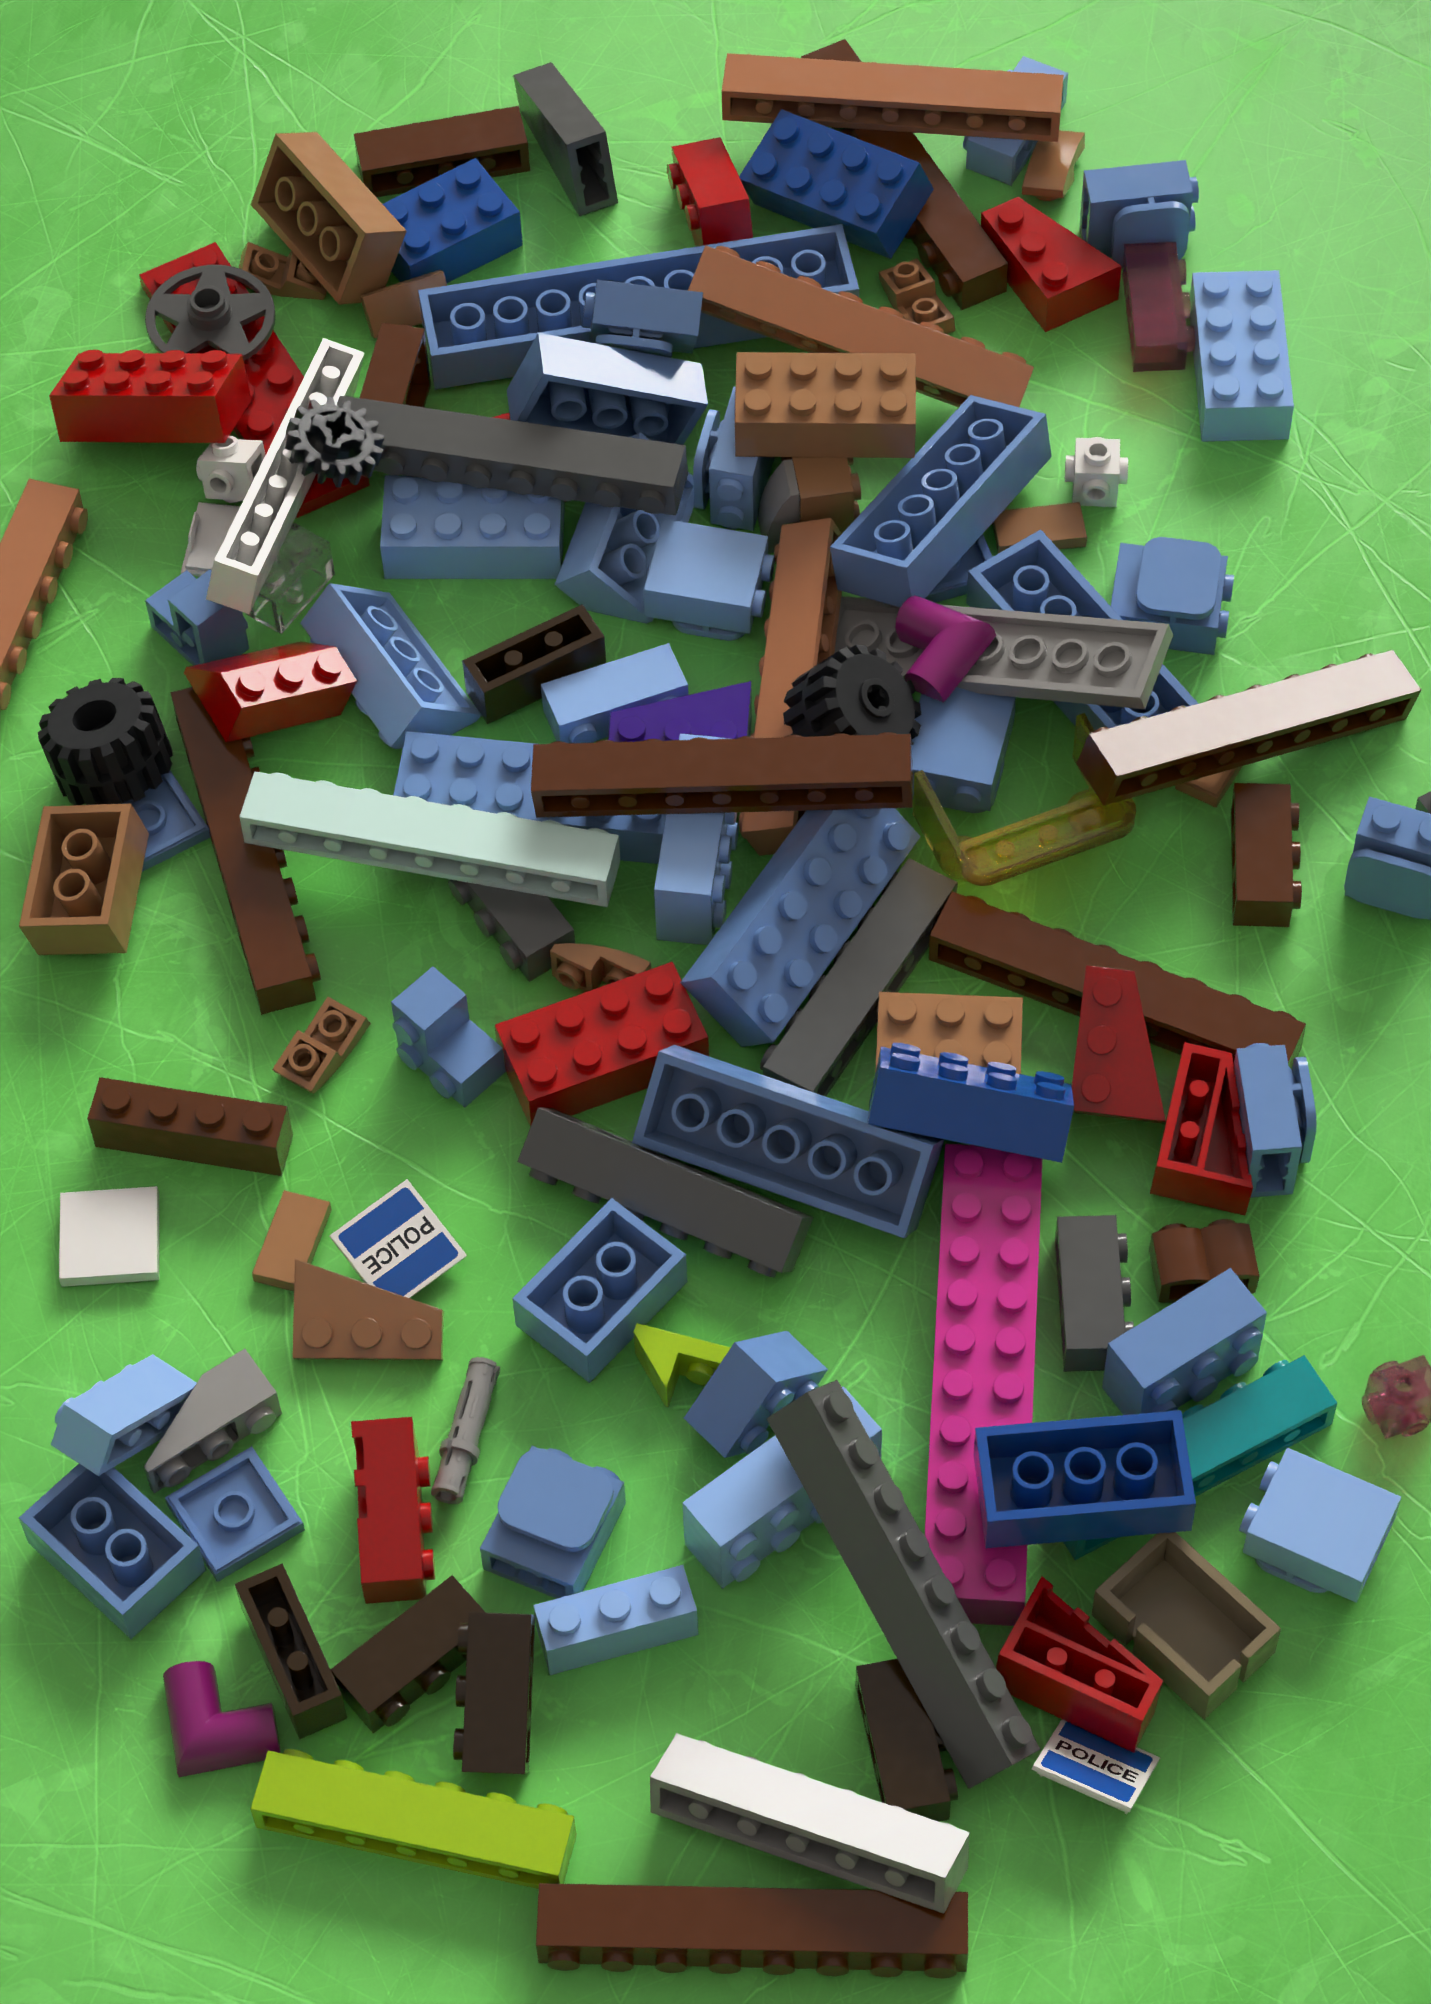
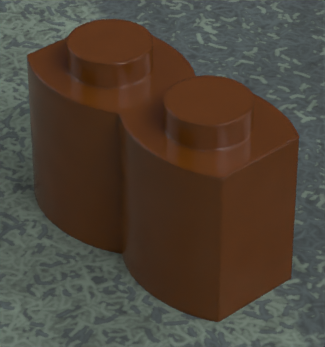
[1149,1219,1260,1303]

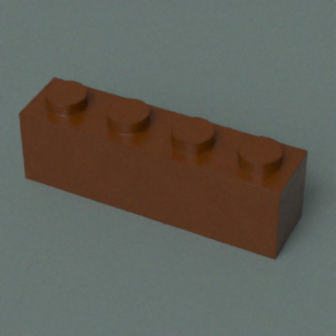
[354,106,530,198]
[87,1077,293,1176]

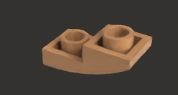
[1022,130,1085,201]
[236,242,327,300]
[878,259,955,334]
[550,943,651,992]
[272,996,371,1094]

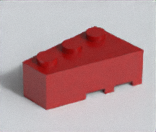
[667,137,753,247]
[1150,1042,1253,1216]

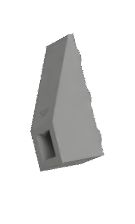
[144,1349,282,1493]

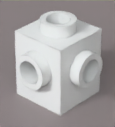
[196,436,266,503]
[1065,437,1128,507]

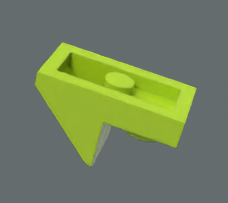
[633,1323,731,1407]

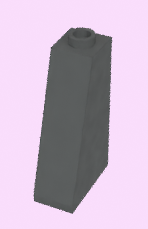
[513,62,618,216]

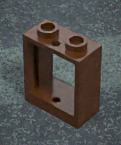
[360,323,431,407]

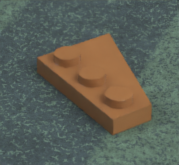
[293,1259,444,1360]

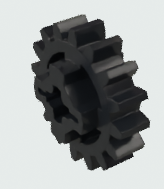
[284,397,384,487]

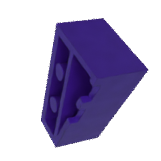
[608,681,752,742]

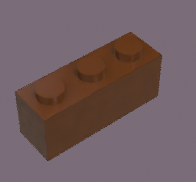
[1231,783,1302,927]

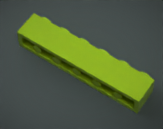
[250,1749,577,1889]

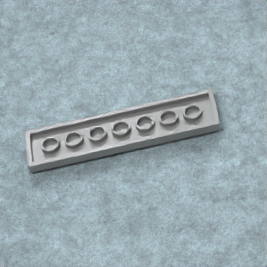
[834,596,1173,709]

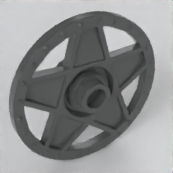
[145,265,276,361]

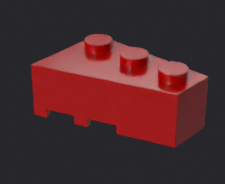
[981,197,1122,332]
[1072,965,1166,1124]
[351,1417,435,1604]
[996,1576,1163,1753]

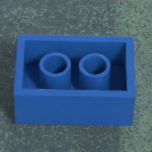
[383,158,523,283]

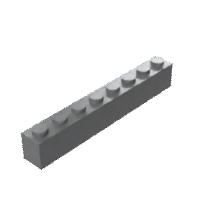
[332,395,688,515]
[766,1380,1040,1789]

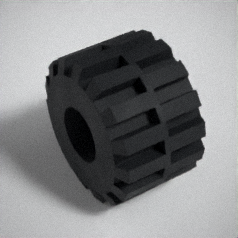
[783,645,922,746]
[38,678,173,805]

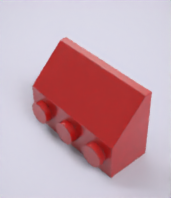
[184,641,357,742]

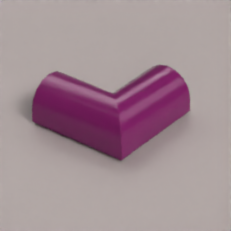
[895,595,997,703]
[163,1661,281,1777]

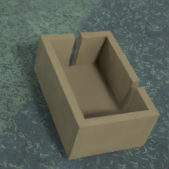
[1092,1532,1281,1720]

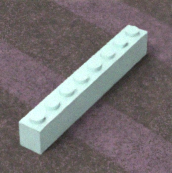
[239,771,620,907]

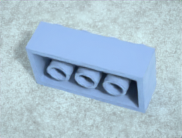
[1189,270,1294,442]
[380,475,565,579]
[654,734,738,945]
[682,1386,882,1589]

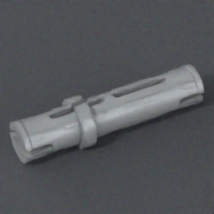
[431,1357,500,1504]

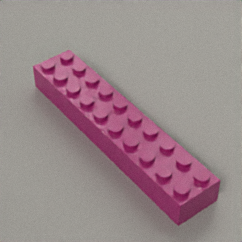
[925,1144,1043,1626]

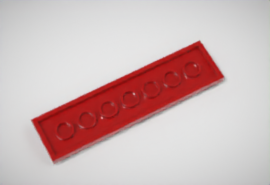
[139,242,370,519]

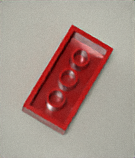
[49,350,251,443]
[495,961,709,1127]

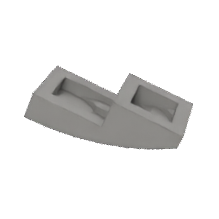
[758,459,800,553]

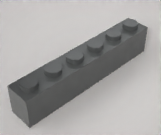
[760,858,958,1096]
[517,1108,814,1278]

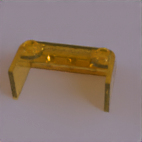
[913,713,1136,886]

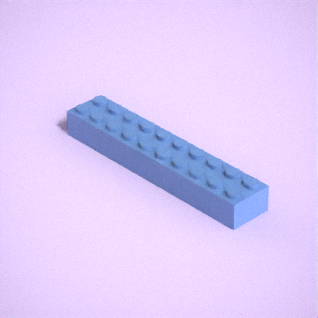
[418,224,859,389]

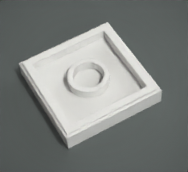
[59,1186,159,1287]

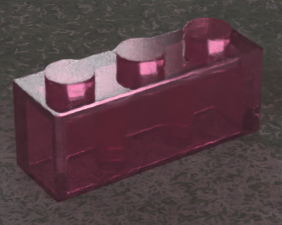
[1122,242,1195,372]

